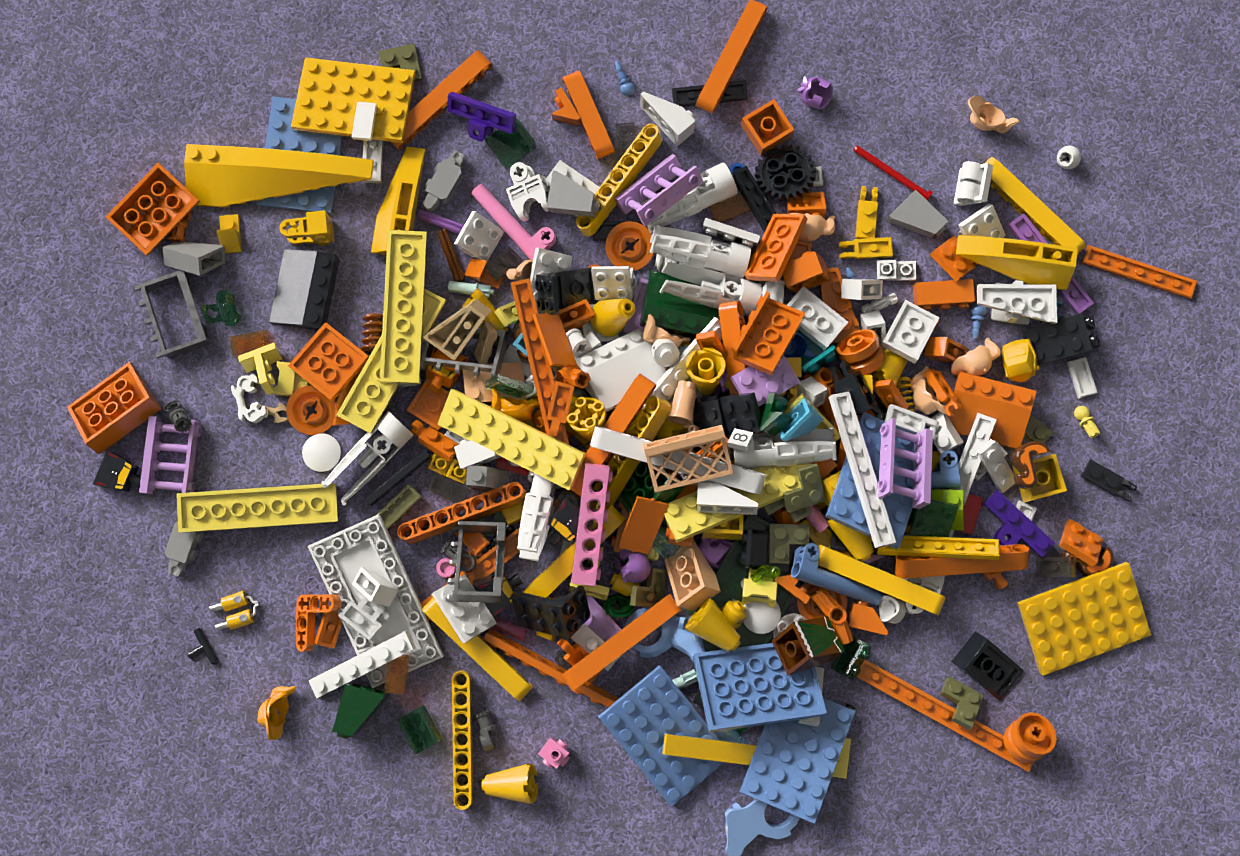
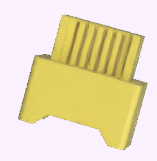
[273,361,308,397]
[742,569,778,608]

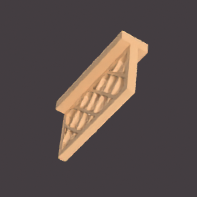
[643,425,733,492]

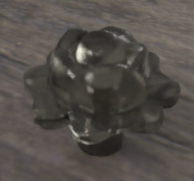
[555,650,572,670]

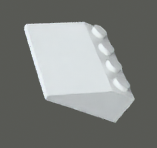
[575,329,666,412]

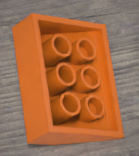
[105,163,200,256]
[67,362,162,454]
[947,372,1036,449]

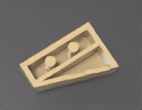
[423,299,492,361]

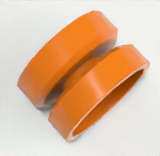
[836,329,886,375]
[1003,712,1057,764]

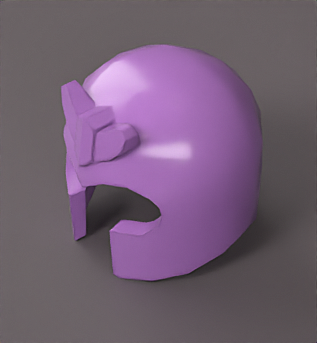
[797,77,833,110]
[698,536,733,569]
[617,549,651,583]

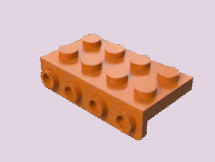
[731,292,805,376]

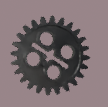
[755,144,816,202]

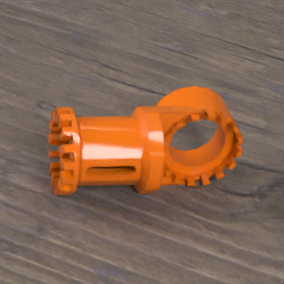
[168,212,191,242]

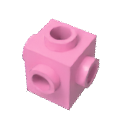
[538,736,570,769]

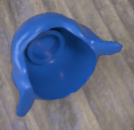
[784,332,814,358]

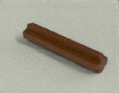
[437,229,465,282]

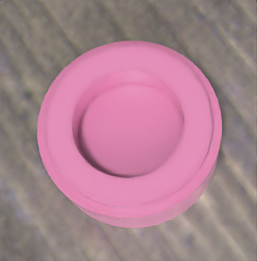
[436,558,456,578]

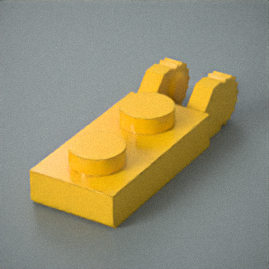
[855,186,878,239]
[838,237,893,259]

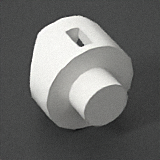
[651,339,680,367]
[879,596,906,624]

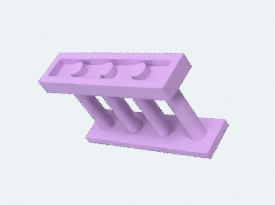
[615,154,704,226]
[139,416,202,494]
[877,418,933,509]

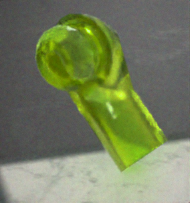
[750,565,780,583]

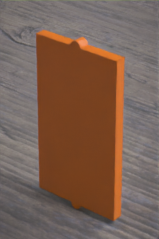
[532,313,577,368]
[618,496,669,554]

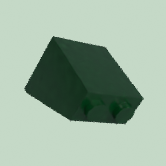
[332,682,390,739]

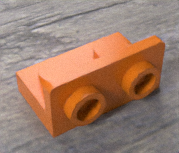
[786,192,826,219]

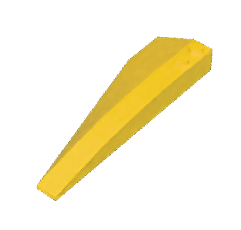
[184,144,374,207]

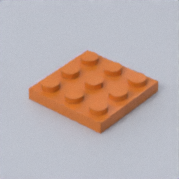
[288,322,369,402]

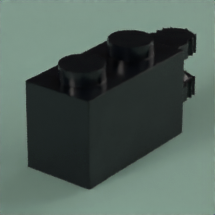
[830,360,878,415]

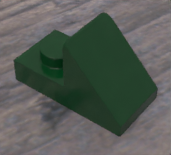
[759,393,793,437]

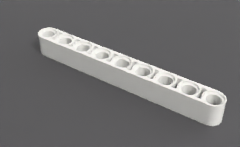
[590,426,766,494]

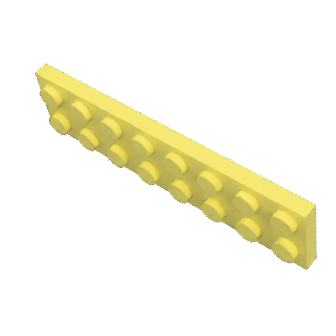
[380,230,427,384]
[337,288,446,434]
[437,389,586,490]
[664,463,812,543]
[177,483,338,533]

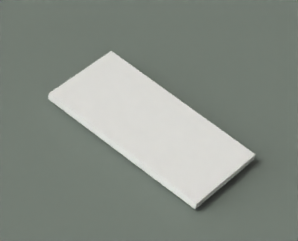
[308,514,444,688]

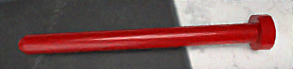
[853,146,933,201]

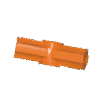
[554,365,591,389]
[811,588,853,645]

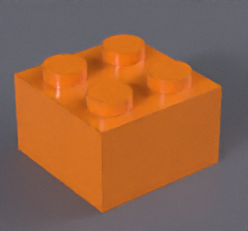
[741,99,794,156]
[782,251,831,294]

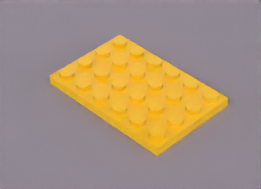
[291,57,416,143]
[1017,562,1151,676]

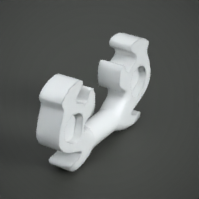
[231,374,268,423]

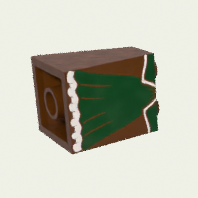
[771,616,845,676]

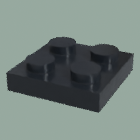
[719,392,762,435]

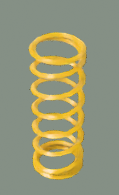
[896,377,915,412]

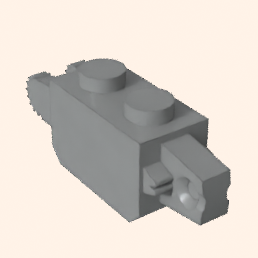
[423,150,465,212]
[164,521,204,576]

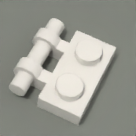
[338,591,391,640]

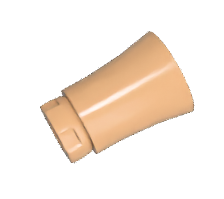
[666,381,697,425]

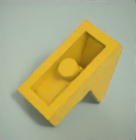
[217,214,242,254]

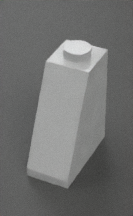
[547,171,600,217]
[886,190,948,238]
[163,241,225,276]
[466,465,510,490]

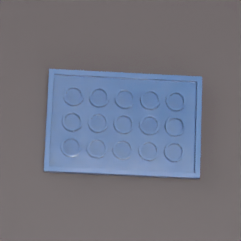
[256,96,343,214]
[825,412,933,549]
[693,643,827,733]
[598,665,724,807]
[739,698,855,824]

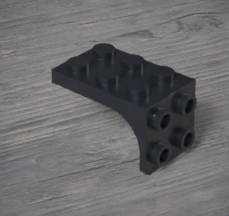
[535,267,597,315]
[1022,313,1101,366]
[693,391,734,462]
[739,528,806,572]
[511,585,590,639]

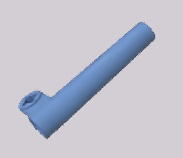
[931,450,961,489]
[791,543,882,606]

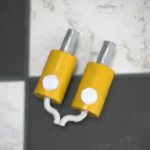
[209,590,259,631]

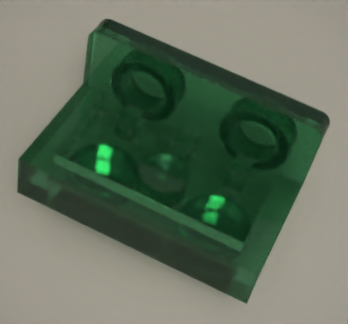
[831,636,872,681]
[397,705,443,754]

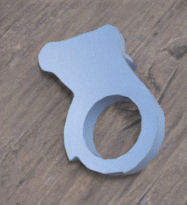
[625,607,706,662]
[725,799,799,856]

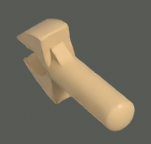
[259,402,288,423]

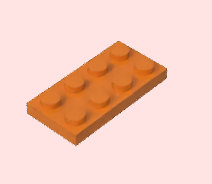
[744,214,808,282]

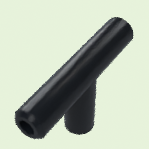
[187,628,218,665]

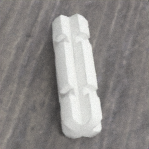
[861,293,898,313]

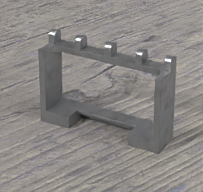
[133,270,211,358]
[420,322,508,379]
[446,521,506,603]

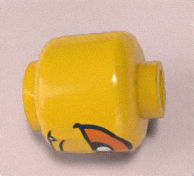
[720,600,747,629]

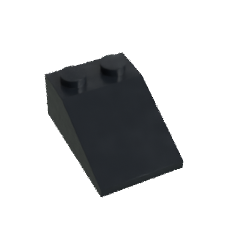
[951,631,1024,701]

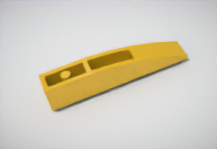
[371,147,426,256]
[956,235,1078,290]

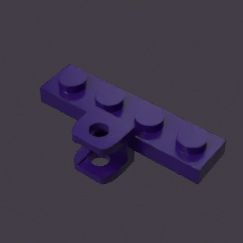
[448,92,516,142]
[983,490,1055,557]

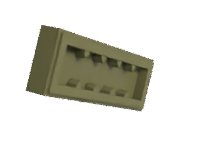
[375,483,423,530]

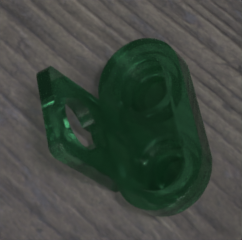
[200,290,241,326]

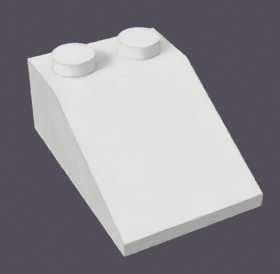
[640,92,695,146]

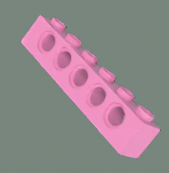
[572,463,613,586]

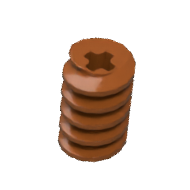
[361,313,383,353]

